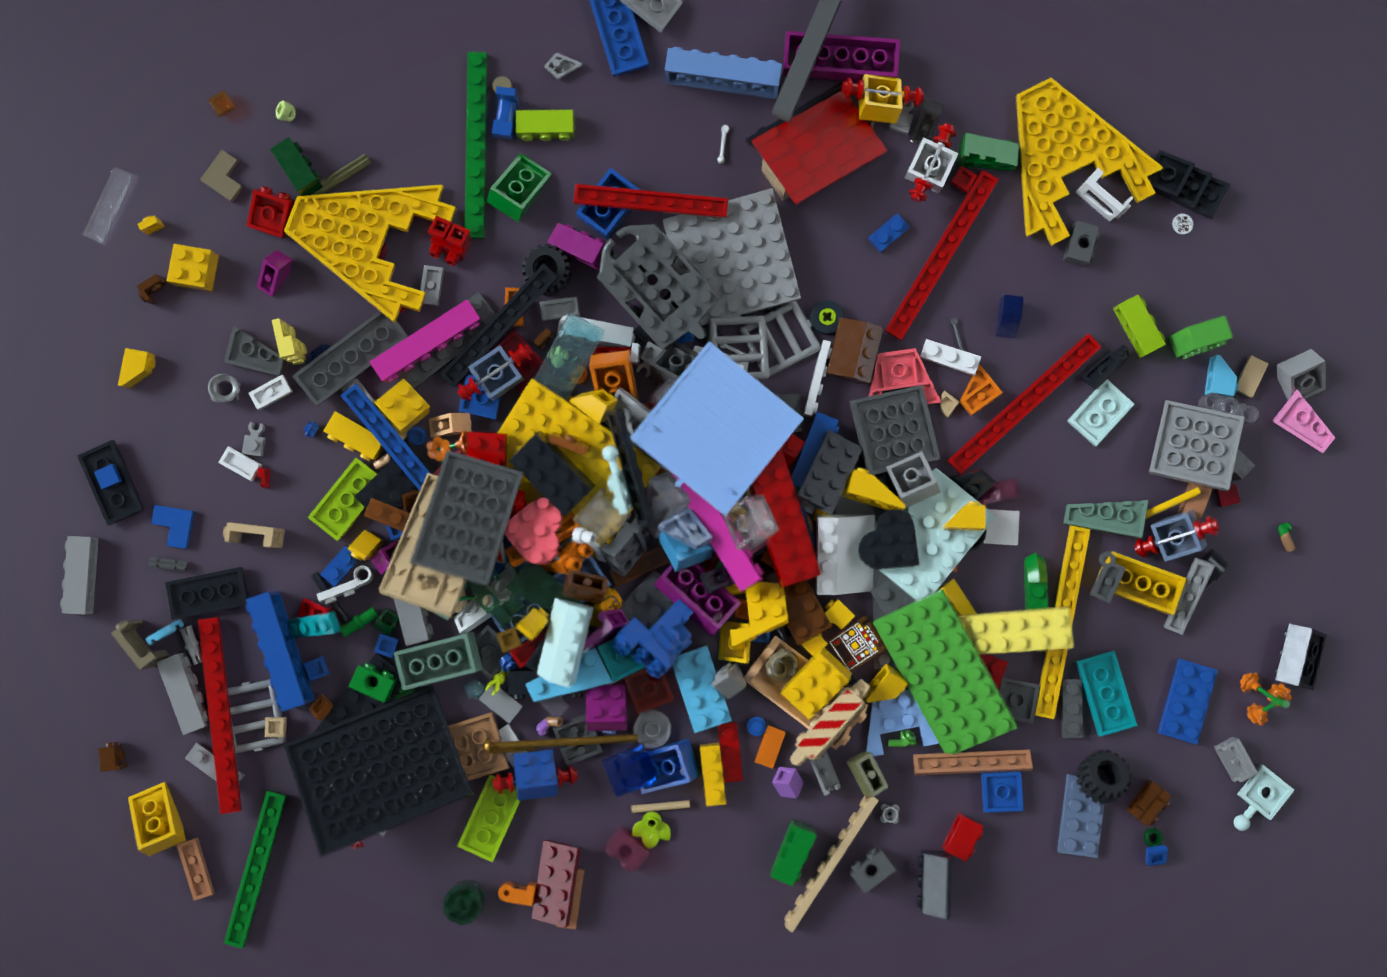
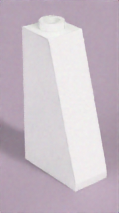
[556,315,635,347]

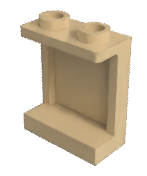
[223,522,285,548]

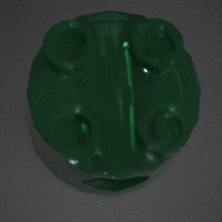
[442,880,485,925]

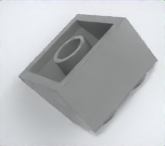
[1277,349,1326,400]

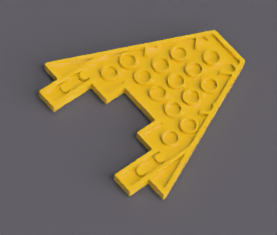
[1016,78,1163,246]
[284,185,456,323]

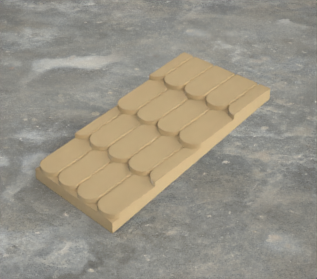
[379,473,466,617]

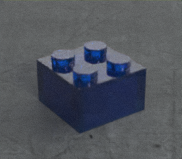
[602,743,658,797]

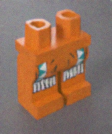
[540,537,593,575]

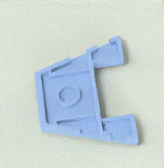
[866,689,939,757]

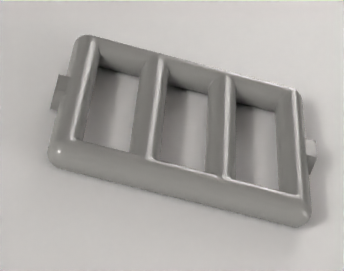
[740,301,821,377]
[709,314,769,380]
[228,679,287,754]

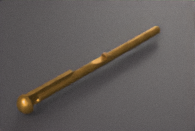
[483,734,638,754]

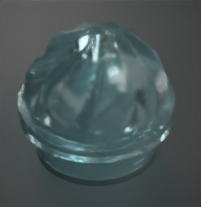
[464,680,484,699]

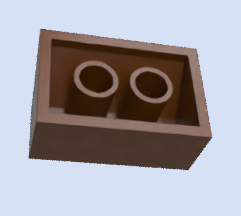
[826,318,883,384]

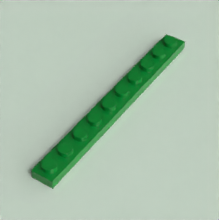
[465,52,488,239]

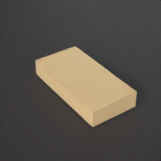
[1236,355,1268,398]

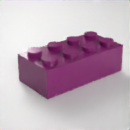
[653,564,741,636]

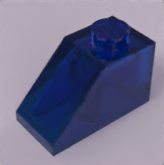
[996,294,1024,338]

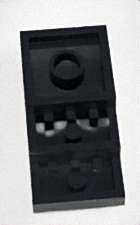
[1147,150,1230,219]

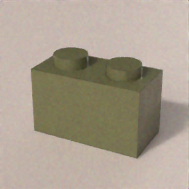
[846,751,889,797]

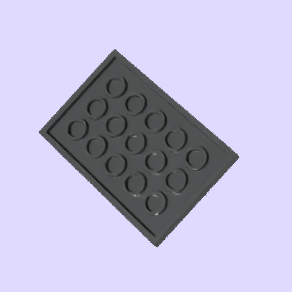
[410,450,523,586]

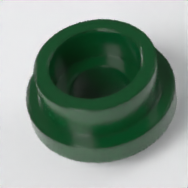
[1143,828,1163,847]

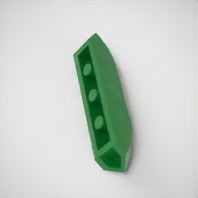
[1024,552,1048,651]

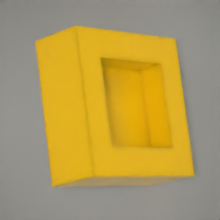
[137,216,165,235]

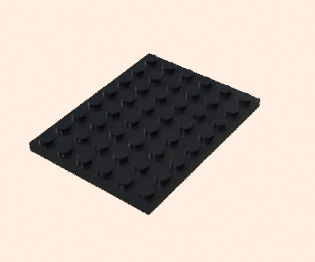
[283,685,473,858]

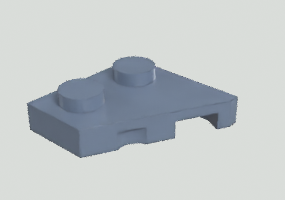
[658,508,712,550]

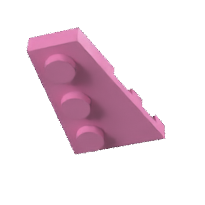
[1273,390,1335,453]

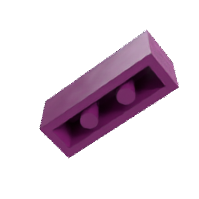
[547,223,606,270]

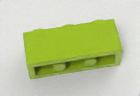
[516,110,575,141]
[1113,294,1166,358]

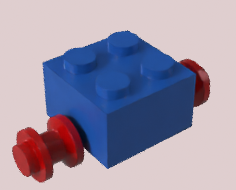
[493,750,578,801]

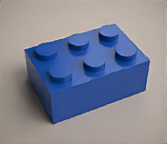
[576,168,640,241]

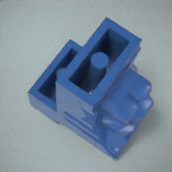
[610,599,693,679]

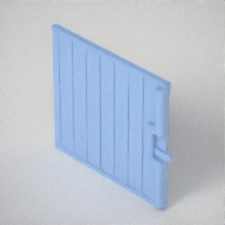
[630,341,804,516]

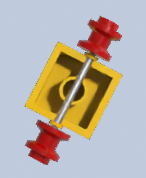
[841,74,924,124]

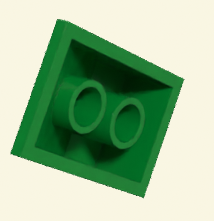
[487,153,552,222]

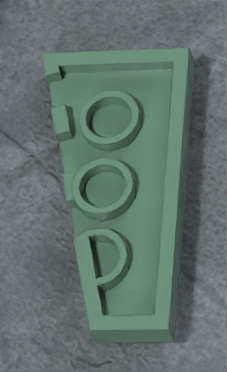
[1063,500,1148,539]

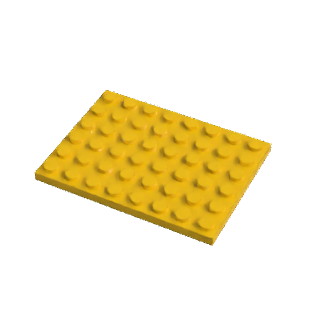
[498,378,661,559]

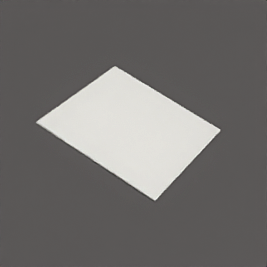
[984,509,1019,545]

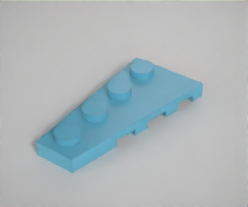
[525,648,613,702]

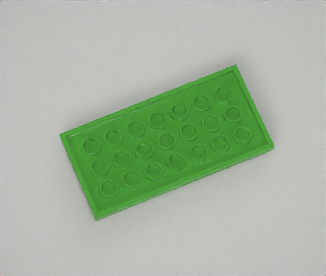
[873,589,1018,755]

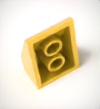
[842,468,906,510]
[128,782,186,856]

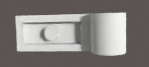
[317,566,373,604]

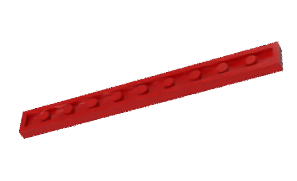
[885,170,999,341]
[947,333,1101,474]
[198,617,242,814]

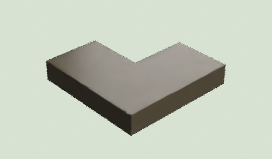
[200,150,243,203]

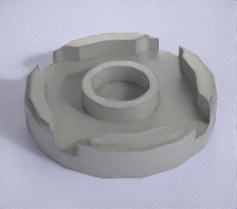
[633,710,671,749]

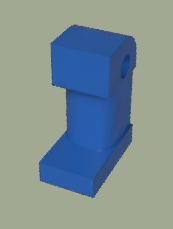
[492,86,520,140]

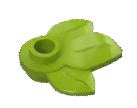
[632,811,671,849]

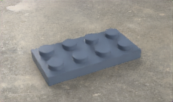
[1057,774,1107,858]

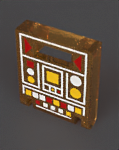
[827,615,887,673]

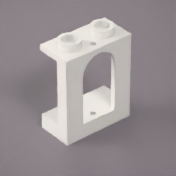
[1075,168,1133,222]

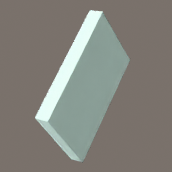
[1067,379,1135,447]

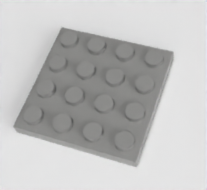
[1148,400,1245,491]

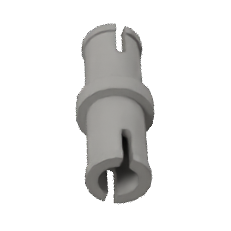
[179,625,203,665]

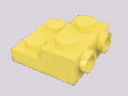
[272,318,307,365]

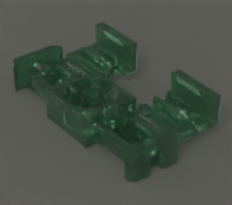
[464,568,526,629]

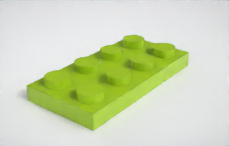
[308,458,377,541]
[457,774,521,863]

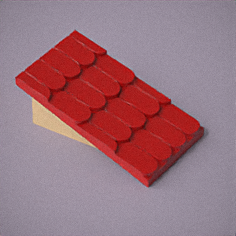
[752,91,887,205]

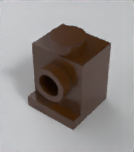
[98,741,128,772]

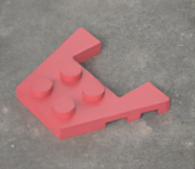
[868,348,941,404]

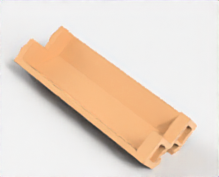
[744,635,868,750]

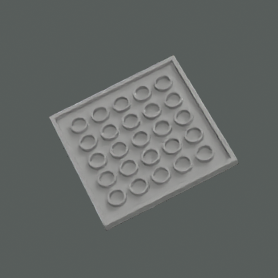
[663,188,801,326]

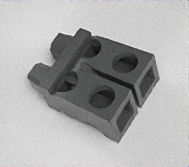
[600,518,651,577]

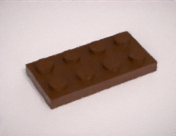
[763,571,833,646]

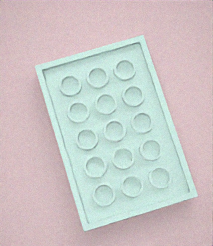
[879,468,996,601]

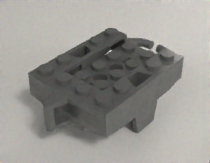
[597,224,721,349]

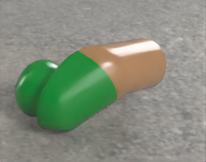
[1278,522,1296,552]

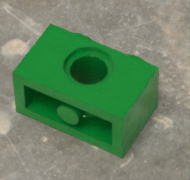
[348,663,398,702]

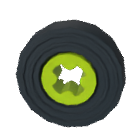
[810,300,844,335]

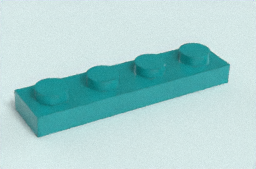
[288,612,341,638]

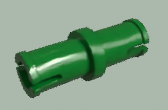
[340,607,379,638]

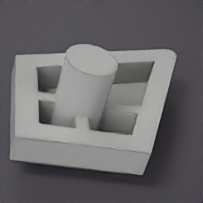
[544,52,582,80]

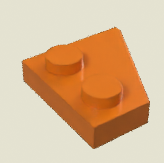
[960,364,1003,417]

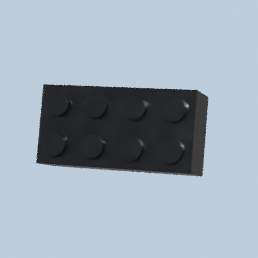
[509,430,596,516]

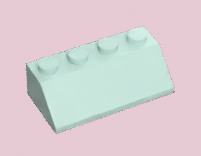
[537,598,593,687]

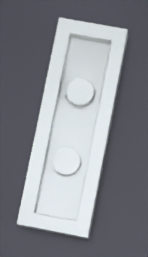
[920,339,981,376]

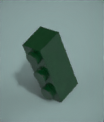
[270,137,323,196]

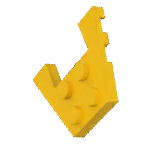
[725,581,789,649]

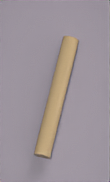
[632,800,690,813]

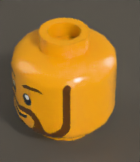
[594,587,623,614]

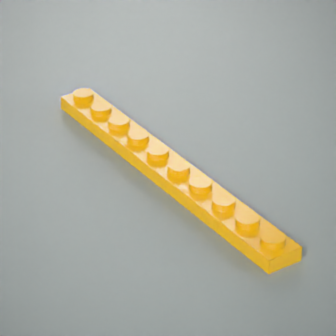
[1035,526,1091,719]

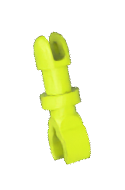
[485,668,508,696]

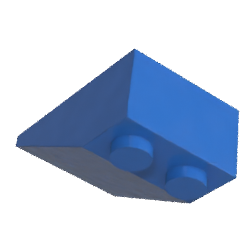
[630,738,701,794]

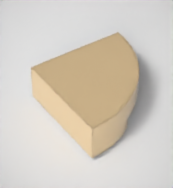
[940,391,960,418]

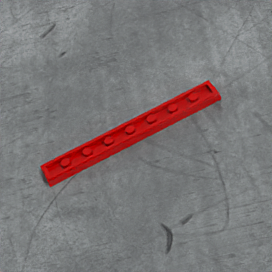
[574,184,728,219]

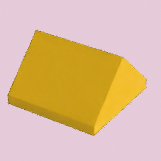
[718,621,750,663]

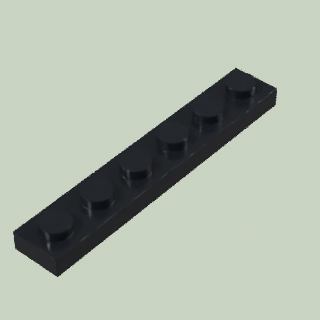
[606,408,654,524]

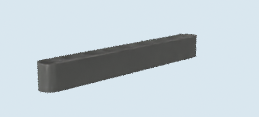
[771,0,842,123]

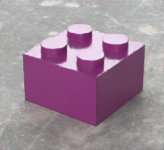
[586,685,627,731]

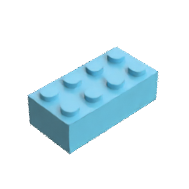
[672,645,732,733]

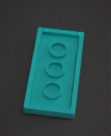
[1076,650,1137,736]

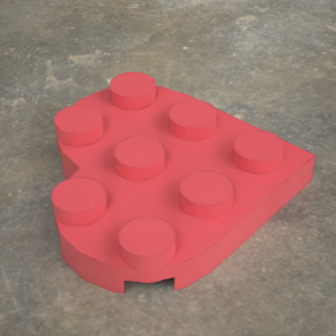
[505,497,562,565]

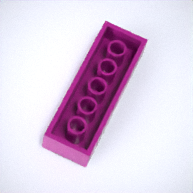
[782,31,900,82]

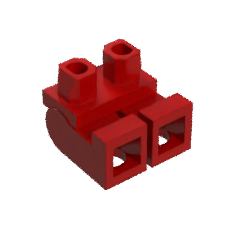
[428,215,471,266]

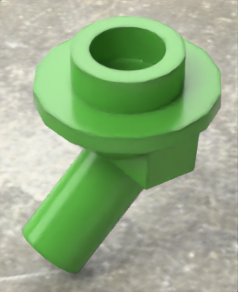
[888,730,916,747]

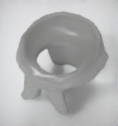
[208,374,241,403]

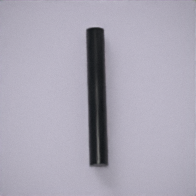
[311,572,349,623]

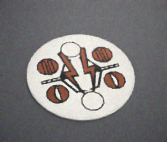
[1172,214,1193,234]

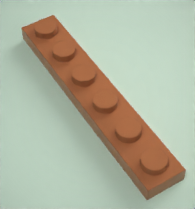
[913,750,1033,776]

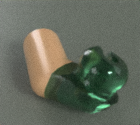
[373,450,393,470]

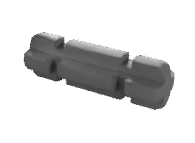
[149,557,188,571]

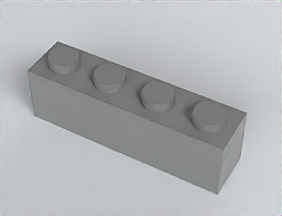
[60,536,99,614]
[394,598,433,646]
[156,653,210,735]

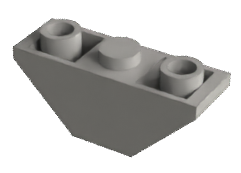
[711,662,747,699]

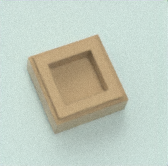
[265,717,287,737]

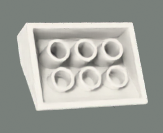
[815,514,875,595]

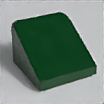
[374,607,400,636]

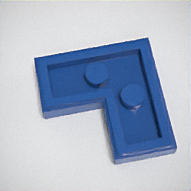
[151,505,195,549]

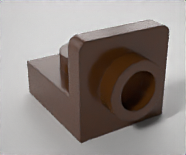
[137,274,167,305]

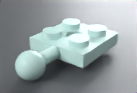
[603,446,633,515]
[1234,764,1294,831]

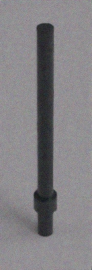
[745,82,843,146]

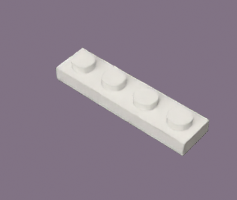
[803,340,832,418]

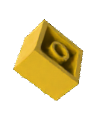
[167,244,219,292]
[374,378,430,437]

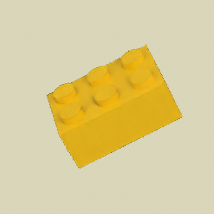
[781,647,852,720]

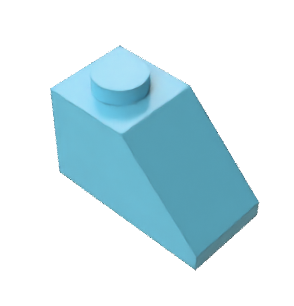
[1205,355,1238,398]

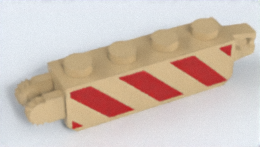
[790,679,871,766]

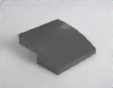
[553,714,603,765]

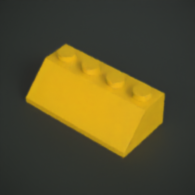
[1096,552,1187,615]

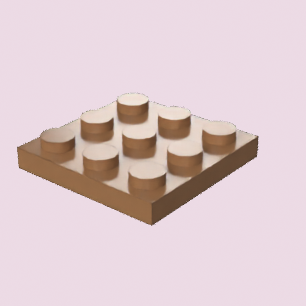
[448,712,510,781]

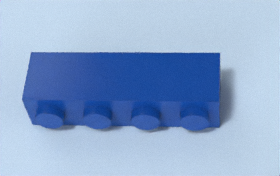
[791,412,840,489]

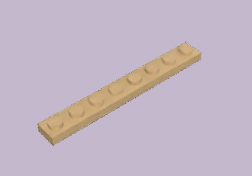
[784,796,879,932]

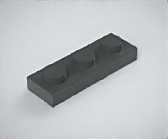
[1061,679,1083,738]

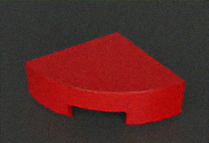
[257,468,270,489]

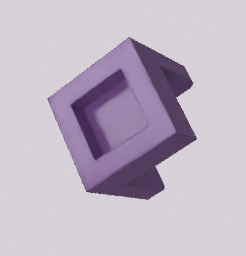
[772,767,804,799]

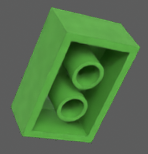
[1168,316,1233,360]

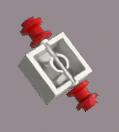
[905,123,958,203]

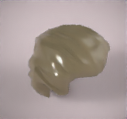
[766,648,798,682]

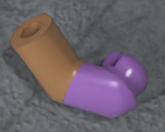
[536,716,563,736]

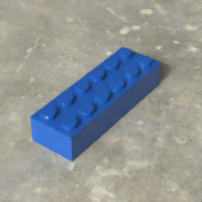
[246,591,315,712]

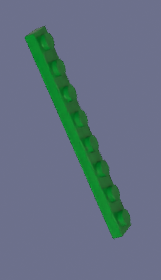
[224,790,287,949]

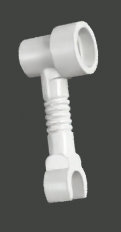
[573,527,606,562]

